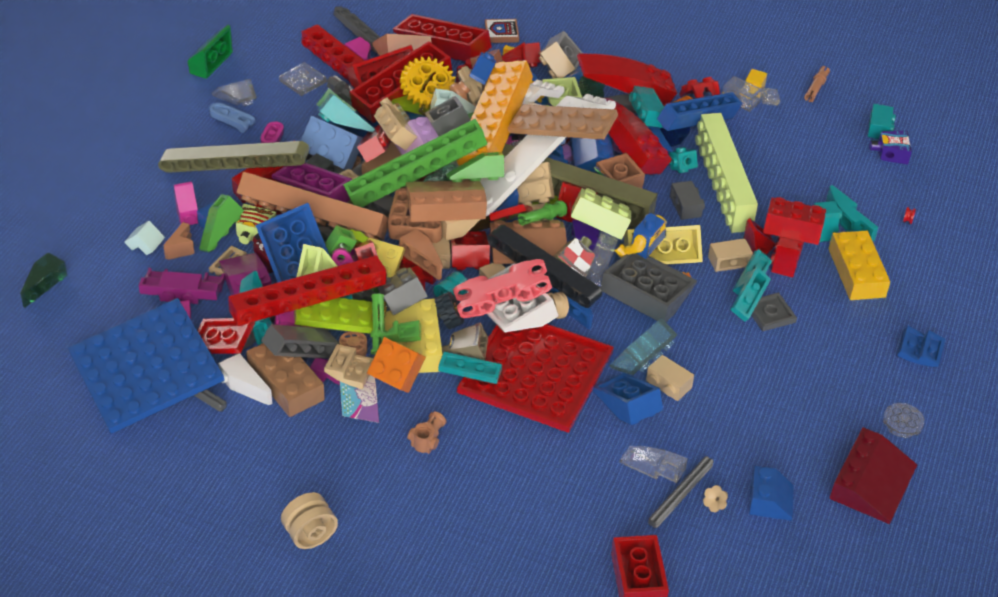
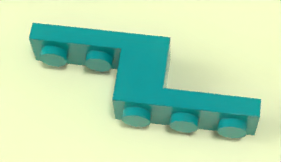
[730,249,772,322]

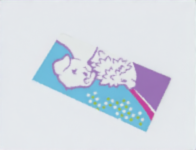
[340,375,379,423]

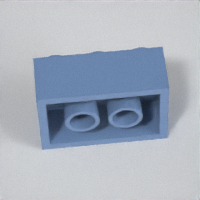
[301,116,363,170]

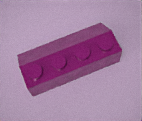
[272,163,352,203]

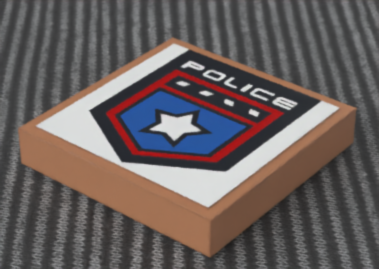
[485,19,519,43]

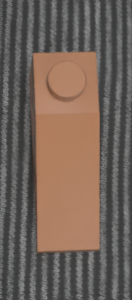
[399,229,443,280]

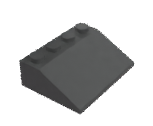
[600,253,697,324]

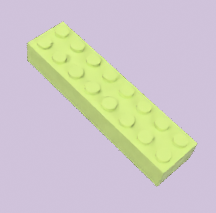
[695,113,758,233]

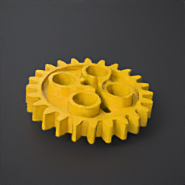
[400,57,456,109]

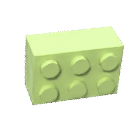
[571,188,631,240]

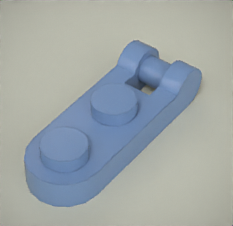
[210,103,256,133]

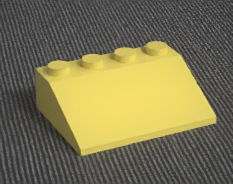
[378,299,443,373]

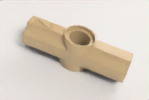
[458,66,483,106]

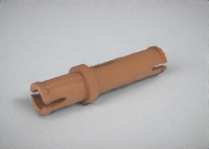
[804,66,830,102]

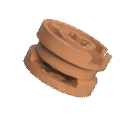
[339,331,367,356]

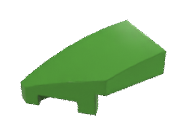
[381,320,421,342]

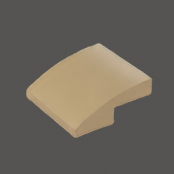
[324,344,374,389]

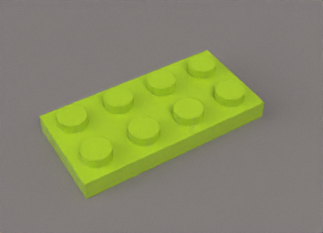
[294,298,373,334]

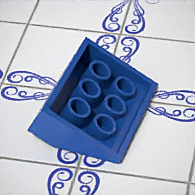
[255,203,330,282]

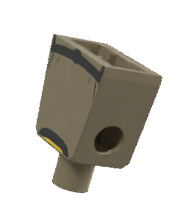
[441,322,488,360]

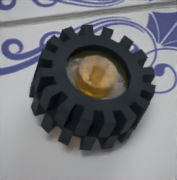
[435,291,464,330]

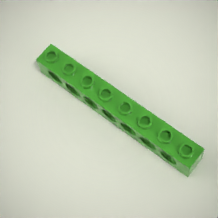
[343,119,487,207]

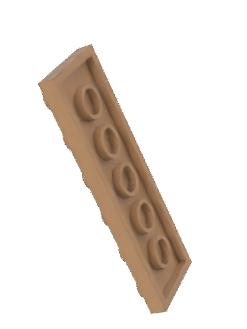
[508,104,618,140]

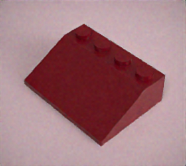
[830,427,917,524]

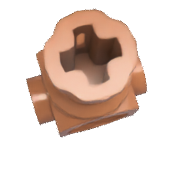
[407,411,446,453]

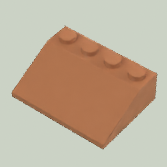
[406,180,487,222]
[490,220,567,264]

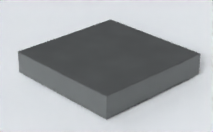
[751,293,797,332]

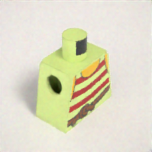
[236,204,276,244]

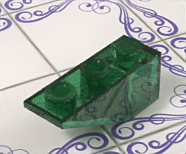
[20,252,67,308]

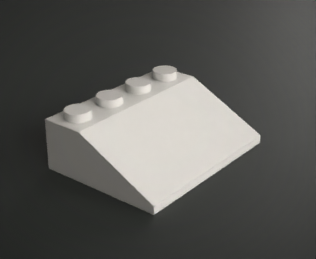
[467,263,558,332]

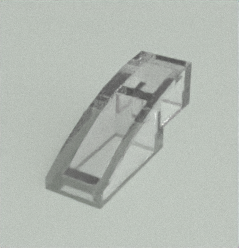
[620,446,688,483]

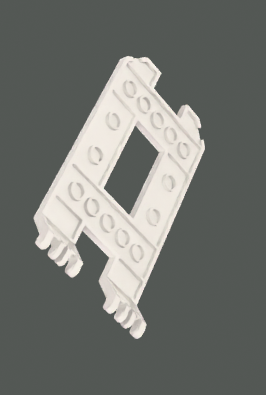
[418,79,616,216]

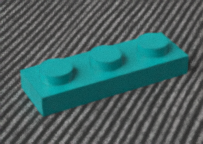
[438,352,502,384]

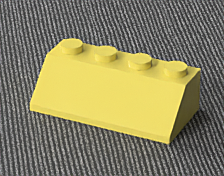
[624,225,703,264]

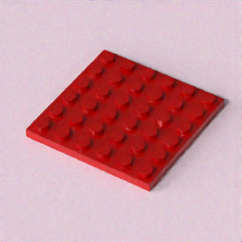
[457,324,614,433]

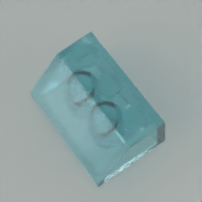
[610,318,677,375]

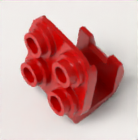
[679,77,720,98]

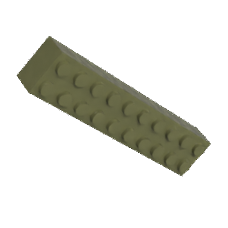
[502,143,657,229]

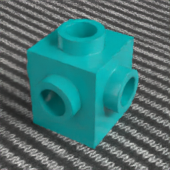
[669,147,698,173]

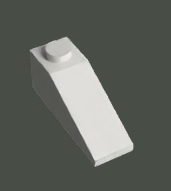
[218,354,272,405]

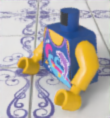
[614,213,666,259]

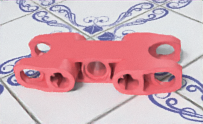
[453,259,552,318]

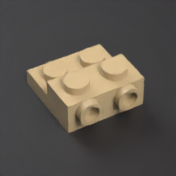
[517,162,555,206]

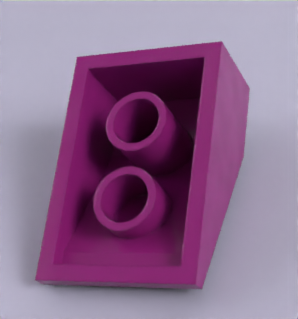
[219,252,271,295]

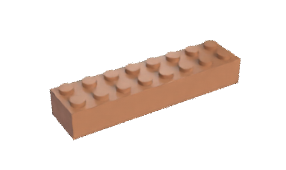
[236,172,388,241]

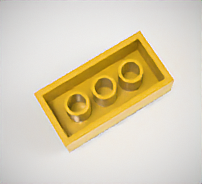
[829,231,890,300]

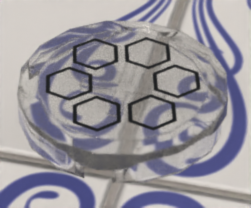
[883,403,924,438]

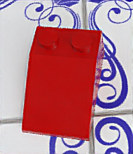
[449,231,490,270]

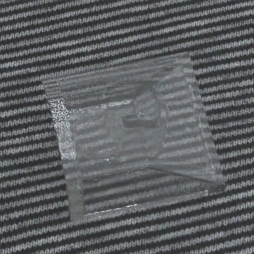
[212,79,257,107]

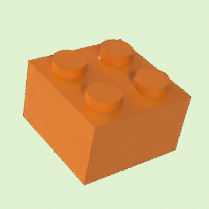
[367,337,426,393]

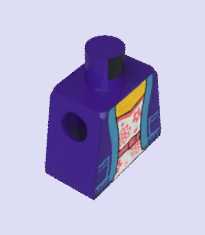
[869,131,912,165]

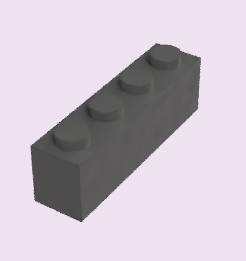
[261,324,339,359]

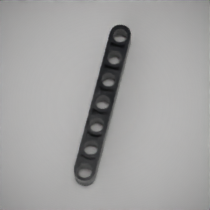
[487,224,602,308]

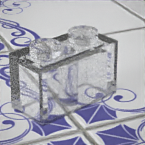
[722,76,762,112]

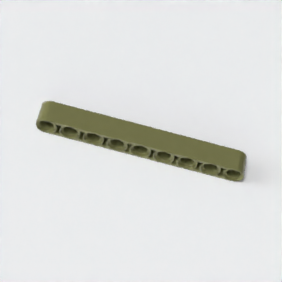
[158,141,310,172]

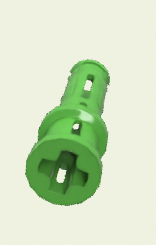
[518,200,567,226]
[370,294,387,355]

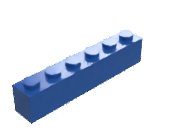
[657,92,743,131]

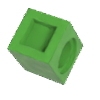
[325,225,357,259]

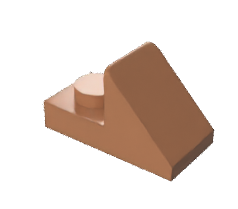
[163,222,194,260]

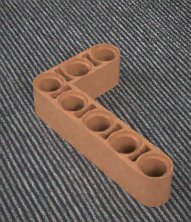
[388,180,442,243]

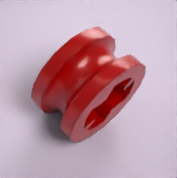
[903,207,916,224]

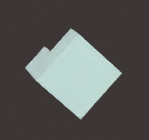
[125,221,165,255]

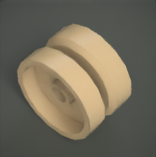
[281,492,338,549]

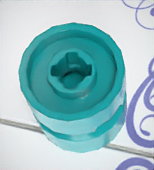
[434,271,468,299]

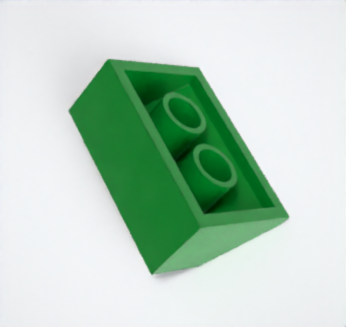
[188,25,233,79]

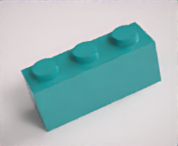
[629,86,664,128]

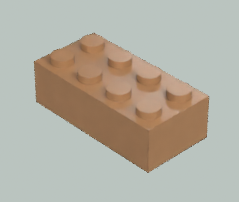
[247,343,325,417]

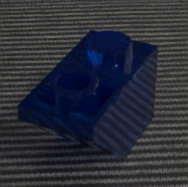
[660,127,690,147]

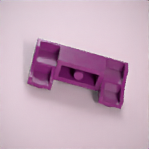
[139,268,225,304]

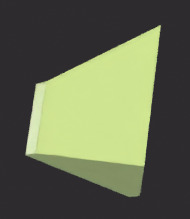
[297,244,337,277]

